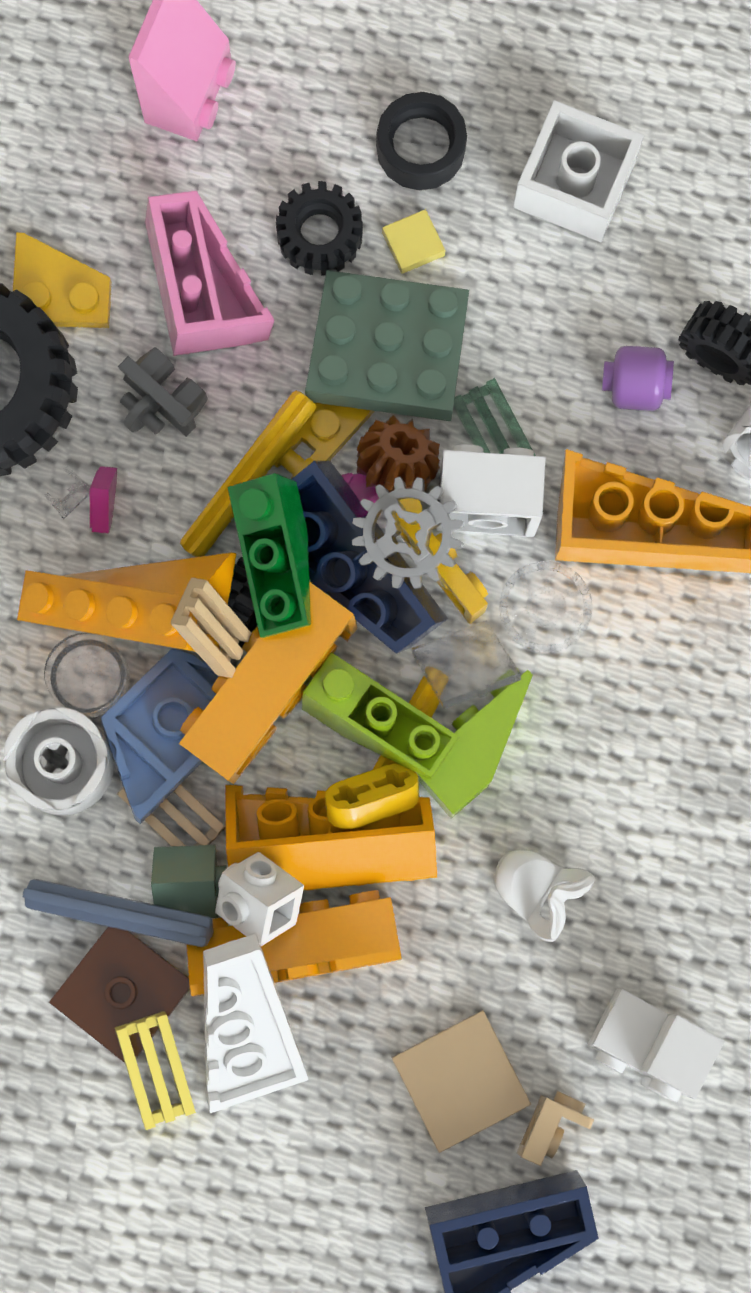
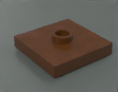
[49,927,190,1063]

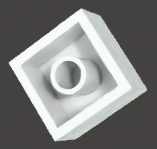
[513,100,644,243]
[436,444,546,537]

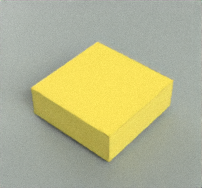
[382,209,446,274]

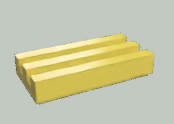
[115,1011,196,1130]

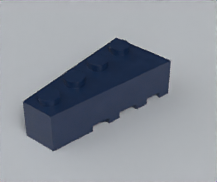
[291,461,448,654]

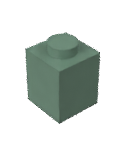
[151,845,227,918]

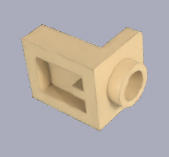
[517,1091,594,1166]

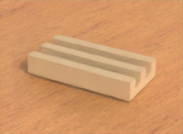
[170,578,252,678]
[117,784,226,847]

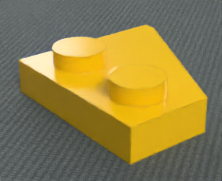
[13,232,112,328]

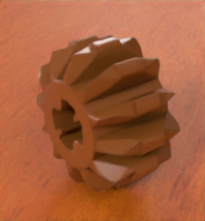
[356,415,440,492]

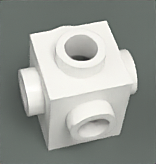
[215,852,304,946]

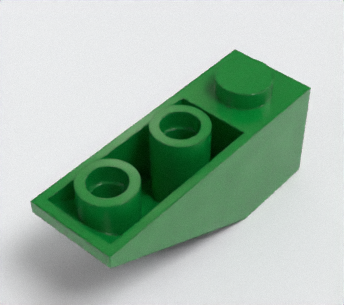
[228,473,311,638]

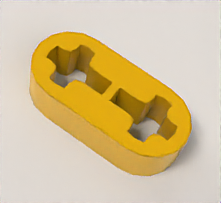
[325,764,419,829]

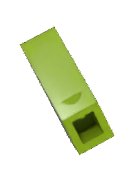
[302,652,459,779]
[417,670,533,818]

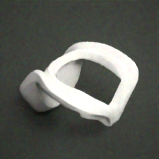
[495,850,595,942]

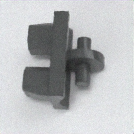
[118,347,208,437]

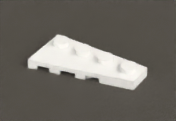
[203,933,309,1113]

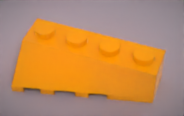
[555,449,751,573]
[17,552,237,652]
[179,582,358,784]
[225,784,437,891]
[187,890,402,996]

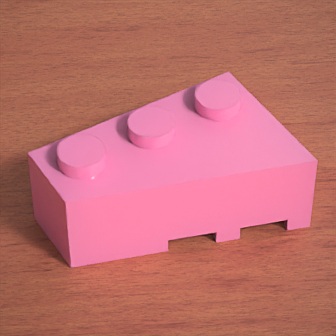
[145,191,274,356]

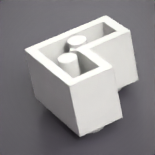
[588,989,725,1102]

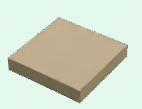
[391,1010,531,1153]

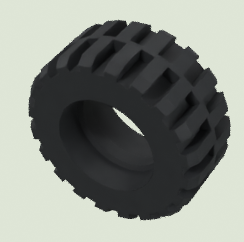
[0,283,78,476]

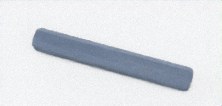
[22,879,214,947]

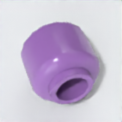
[602,346,674,411]

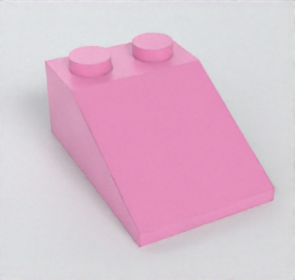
[128,0,236,141]

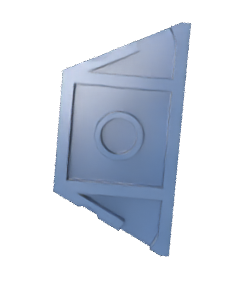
[101,648,219,824]

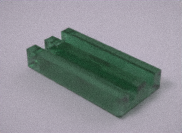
[453,378,536,456]

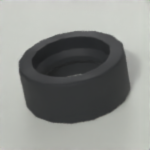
[376,92,467,191]

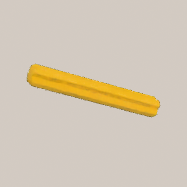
[180,390,316,557]

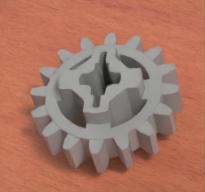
[352,477,464,589]

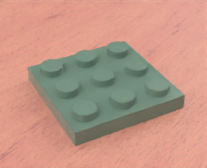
[305,270,469,421]

